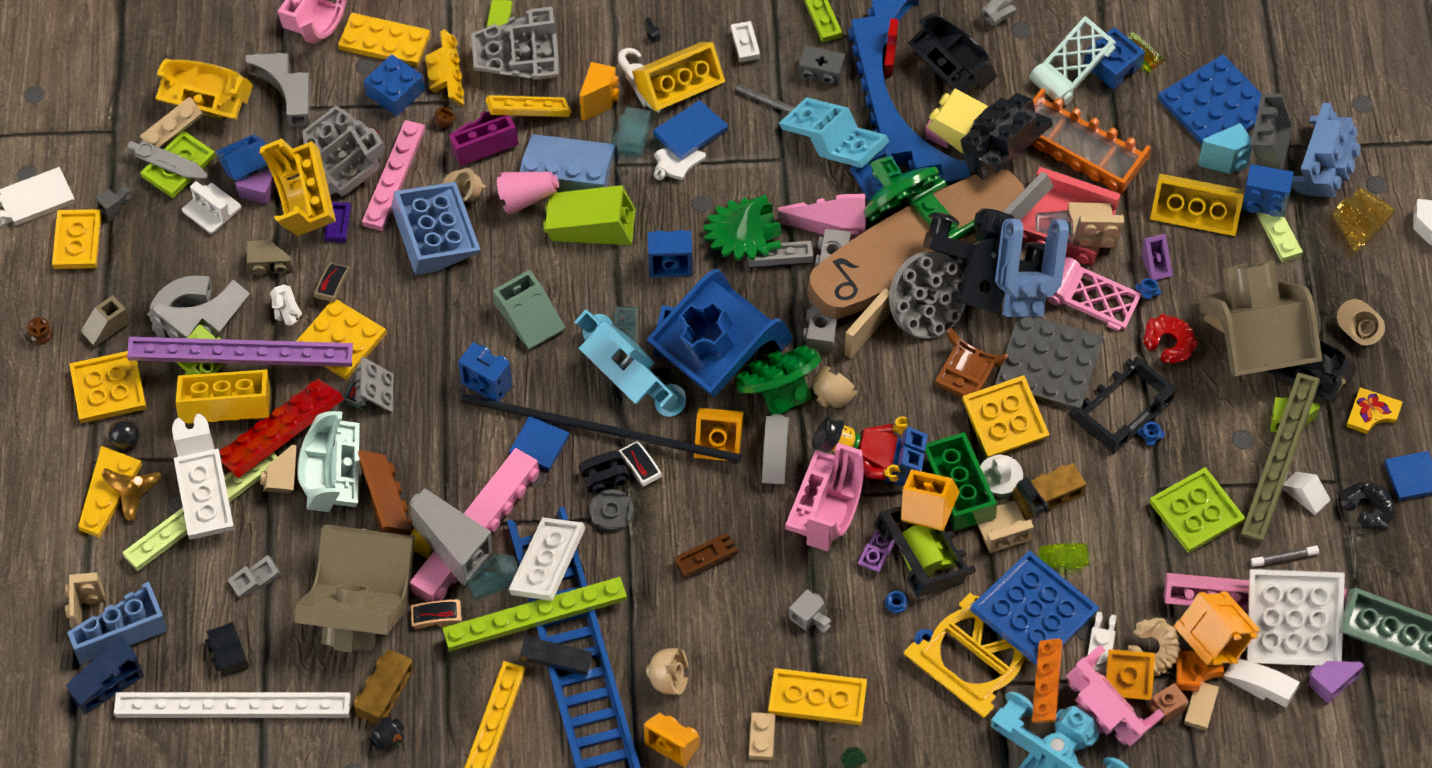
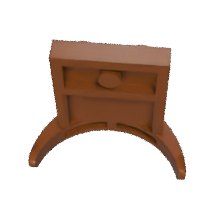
[935,328,1008,398]

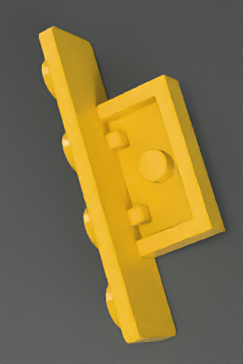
[425,30,464,106]

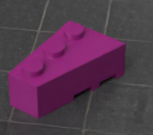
[449,111,519,166]

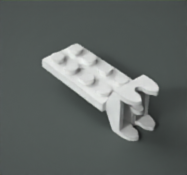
[172,414,234,540]

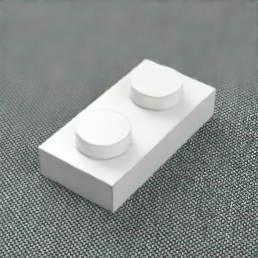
[731,21,760,62]

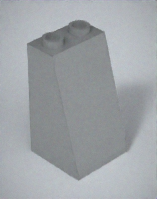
[410,488,492,586]

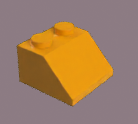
[579,62,620,121]
[694,408,744,461]
[644,713,700,767]

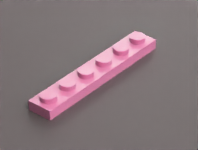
[362,120,425,231]

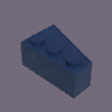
[66,637,144,715]

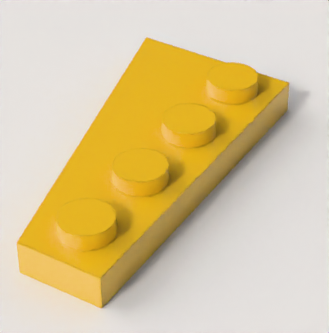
[78,446,142,538]

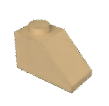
[260,445,297,494]

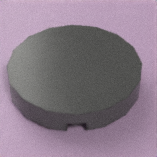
[589,489,634,533]

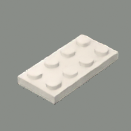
[509,517,585,601]

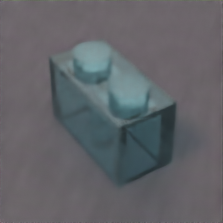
[614,107,651,157]

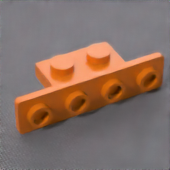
[1032,638,1062,724]

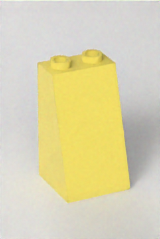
[927,89,993,154]

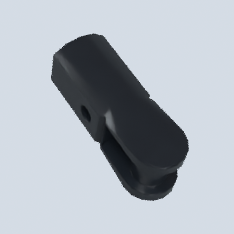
[1016,477,1050,518]

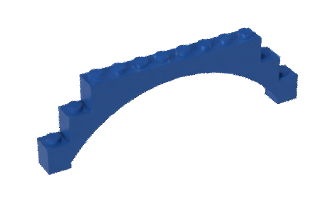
[848,0,971,189]

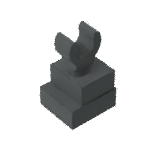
[95,186,132,222]

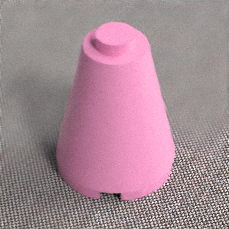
[497,172,559,215]

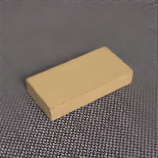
[1184,683,1219,731]

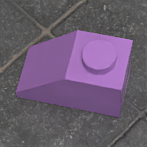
[1308,661,1364,704]

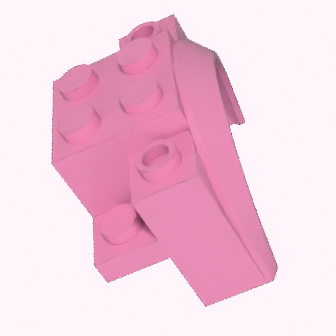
[785,443,864,551]

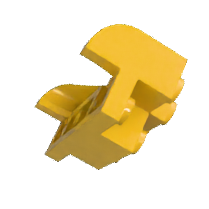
[156,59,253,120]

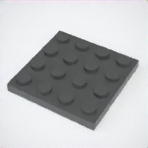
[995,316,1104,411]

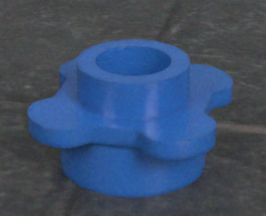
[1135,278,1161,299]
[1138,421,1165,446]

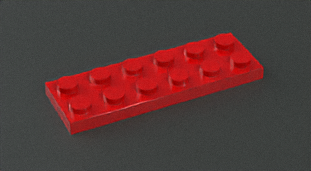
[219,379,344,478]

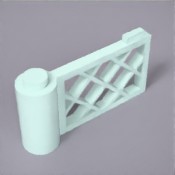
[1029,16,1116,105]

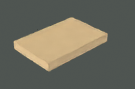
[844,288,890,359]

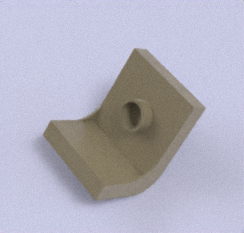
[1198,261,1322,376]
[294,524,415,652]

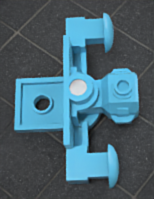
[991,692,1129,768]

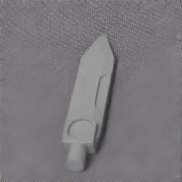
[127,141,208,179]

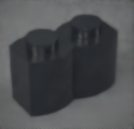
[205,622,249,677]

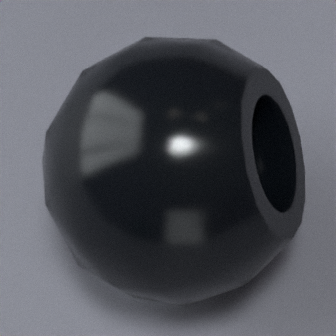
[108,419,140,450]

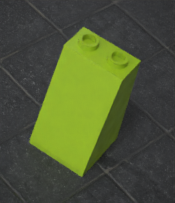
[543,185,636,245]

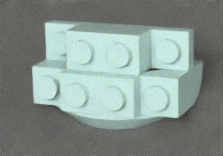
[297,411,360,512]

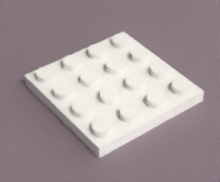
[1246,569,1345,666]

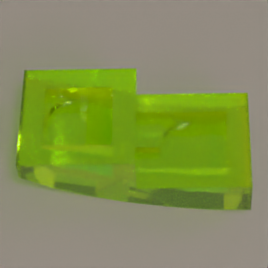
[1039,543,1090,570]

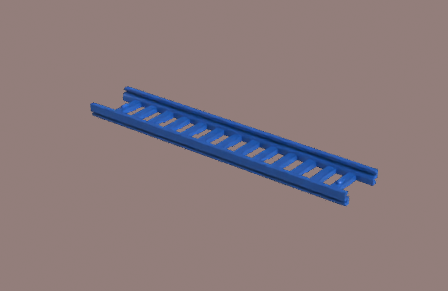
[507,507,640,768]

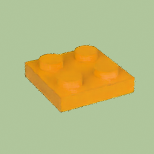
[1106,649,1155,700]

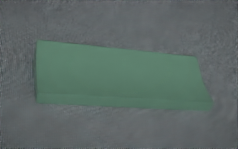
[1339,588,1432,667]

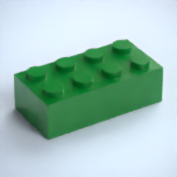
[923,432,997,531]

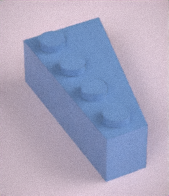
[67,581,168,665]

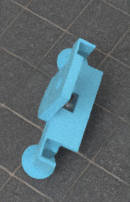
[574,309,686,417]

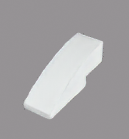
[1223,659,1300,708]

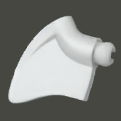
[654,148,706,180]

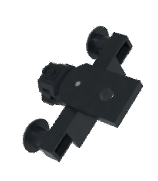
[922,208,1045,314]

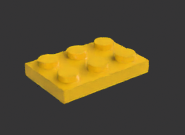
[52,209,102,269]

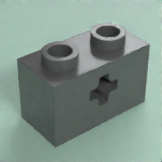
[798,45,845,86]

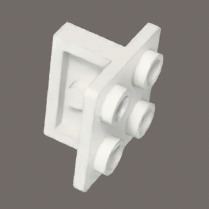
[182,181,241,234]

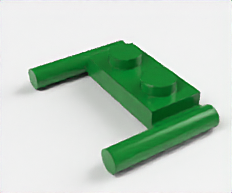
[907,179,975,240]

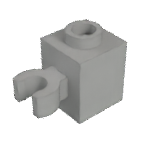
[789,589,831,633]

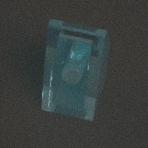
[467,554,519,599]

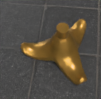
[102,468,162,521]

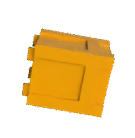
[1174,591,1261,666]

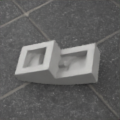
[228,555,282,598]

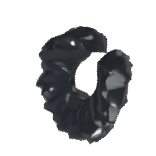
[1340,482,1395,530]

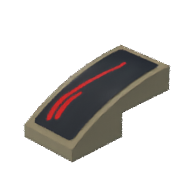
[314,262,350,302]

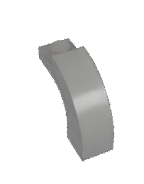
[150,276,212,338]
[762,414,789,484]

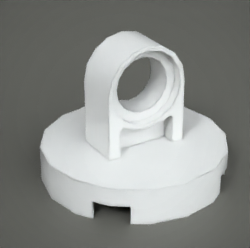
[980,455,1023,498]

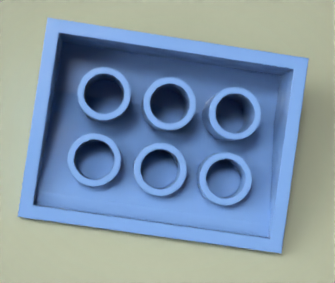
[520,134,615,193]
[391,182,480,275]

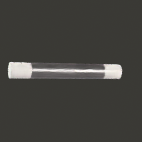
[1250,546,1319,567]

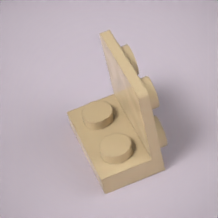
[977,501,1034,553]
[65,572,105,629]

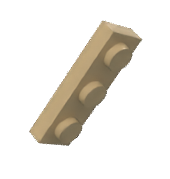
[140,97,204,148]

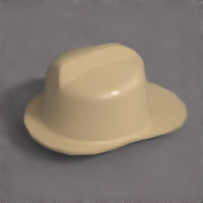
[442,168,486,202]
[1337,299,1385,346]

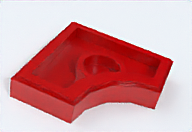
[884,18,899,78]

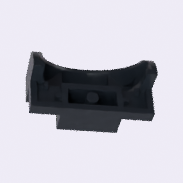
[907,13,998,95]
[960,93,1053,180]
[1265,341,1357,403]

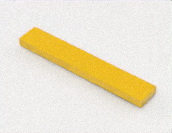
[465,661,526,768]

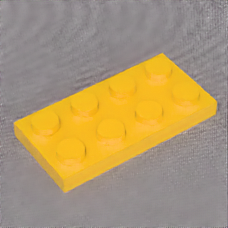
[338,13,431,67]
[768,668,867,726]

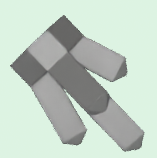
[981,0,1017,26]

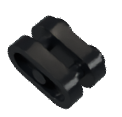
[578,450,630,494]

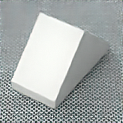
[1283,472,1331,516]

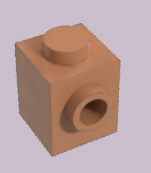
[1149,683,1189,725]

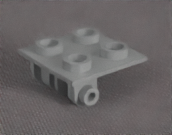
[355,357,394,413]

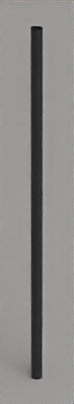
[461,394,741,463]

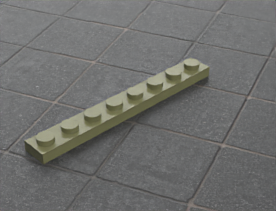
[1241,373,1320,543]

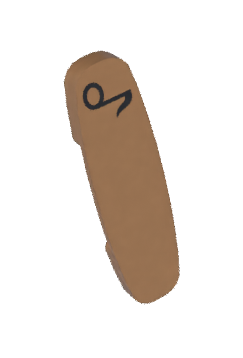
[807,169,1025,319]

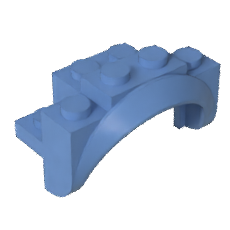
[1291,103,1360,198]

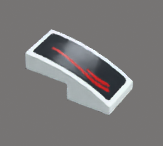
[619,441,662,487]

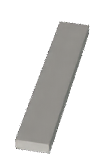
[955,171,1054,273]

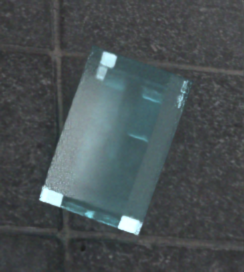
[1036,211,1073,243]

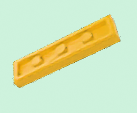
[485,95,571,117]

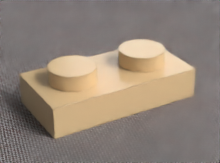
[749,713,775,761]

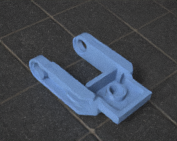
[995,219,1069,317]

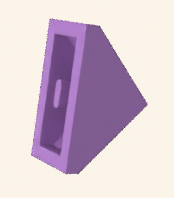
[235,168,276,205]
[1141,234,1173,280]

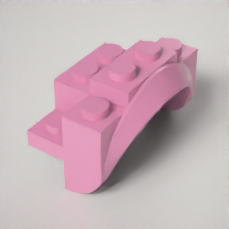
[1066,644,1165,746]

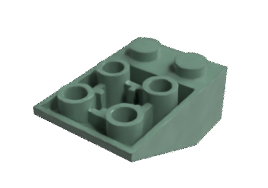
[493,270,566,350]

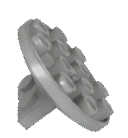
[889,251,965,339]

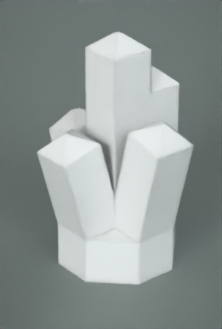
[270,285,302,326]

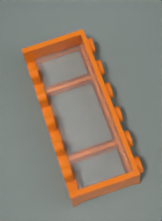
[1031,88,1151,194]

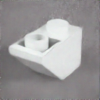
[1413,199,1432,246]

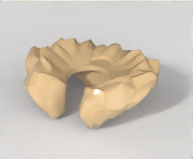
[1127,618,1181,676]

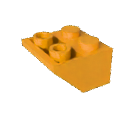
[901,469,959,531]

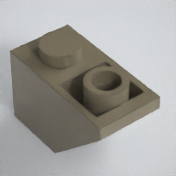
[247,240,293,275]
[81,295,130,347]

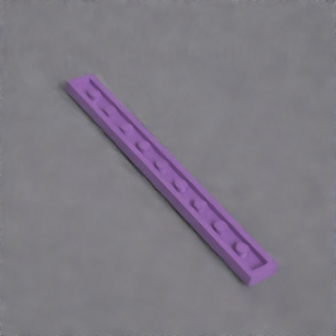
[127,337,353,367]

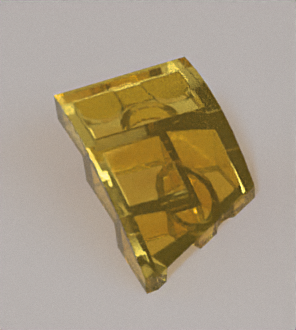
[1332,186,1396,253]

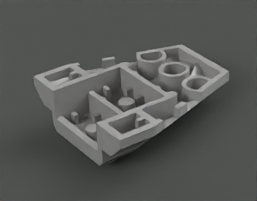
[471,6,560,80]
[303,106,385,196]

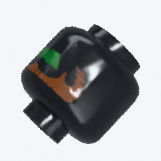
[368,717,404,752]

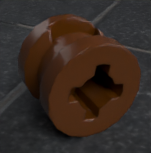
[27,317,52,345]

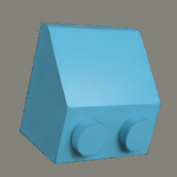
[1198,123,1252,174]

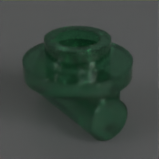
[841,747,868,768]

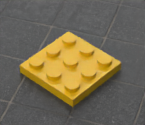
[297,300,387,380]
[69,351,147,423]
[962,375,1050,459]

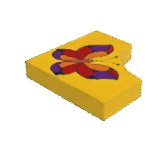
[1346,388,1403,434]

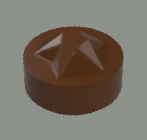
[433,108,455,128]

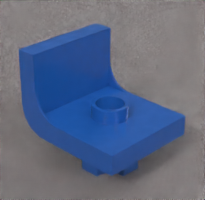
[646,269,793,398]

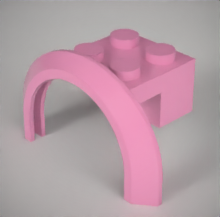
[277,0,346,44]

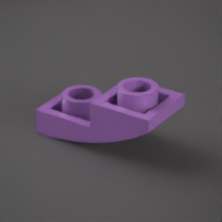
[858,529,896,573]

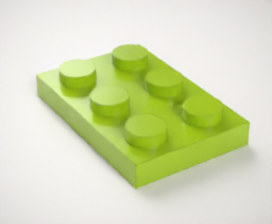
[140,131,216,198]

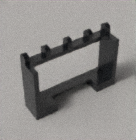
[1068,356,1176,454]
[874,506,976,598]

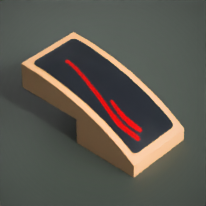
[411,600,462,630]

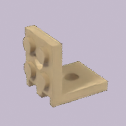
[1067,202,1124,251]

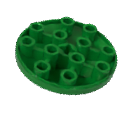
[863,156,940,222]
[735,345,821,416]

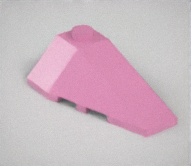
[778,194,865,240]

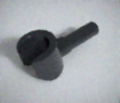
[645,17,661,43]

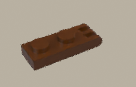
[674,533,739,579]

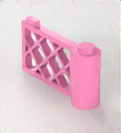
[1046,257,1141,332]

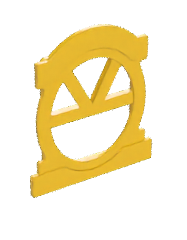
[903,593,1031,718]

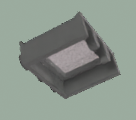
[1250,94,1293,170]

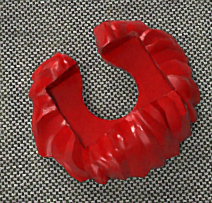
[1143,313,1198,364]

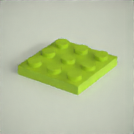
[1149,467,1245,554]

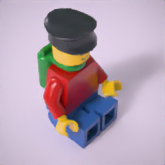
[812,414,928,485]

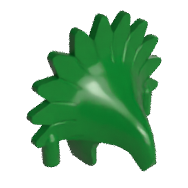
[703,194,782,261]

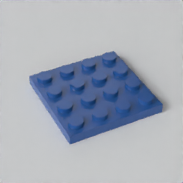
[1157,54,1268,145]
[970,550,1100,665]

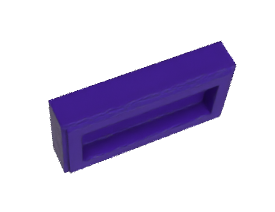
[324,202,351,243]

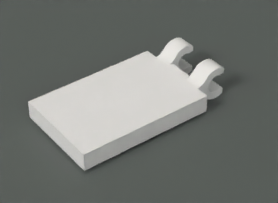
[0,167,76,227]

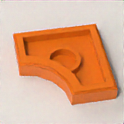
[1176,650,1224,692]

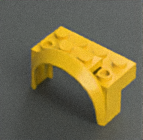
[259,139,336,237]

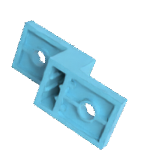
[779,97,890,168]

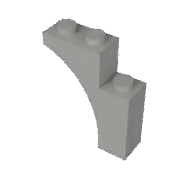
[246,53,311,127]
[147,280,250,338]

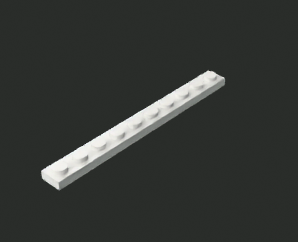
[114,692,351,718]

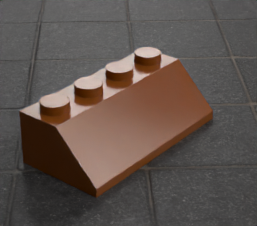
[358,450,414,535]

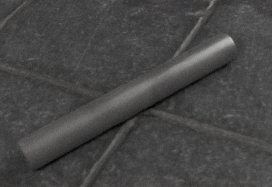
[736,84,795,114]

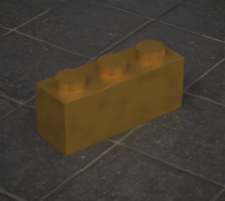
[1012,463,1086,520]
[354,649,415,724]

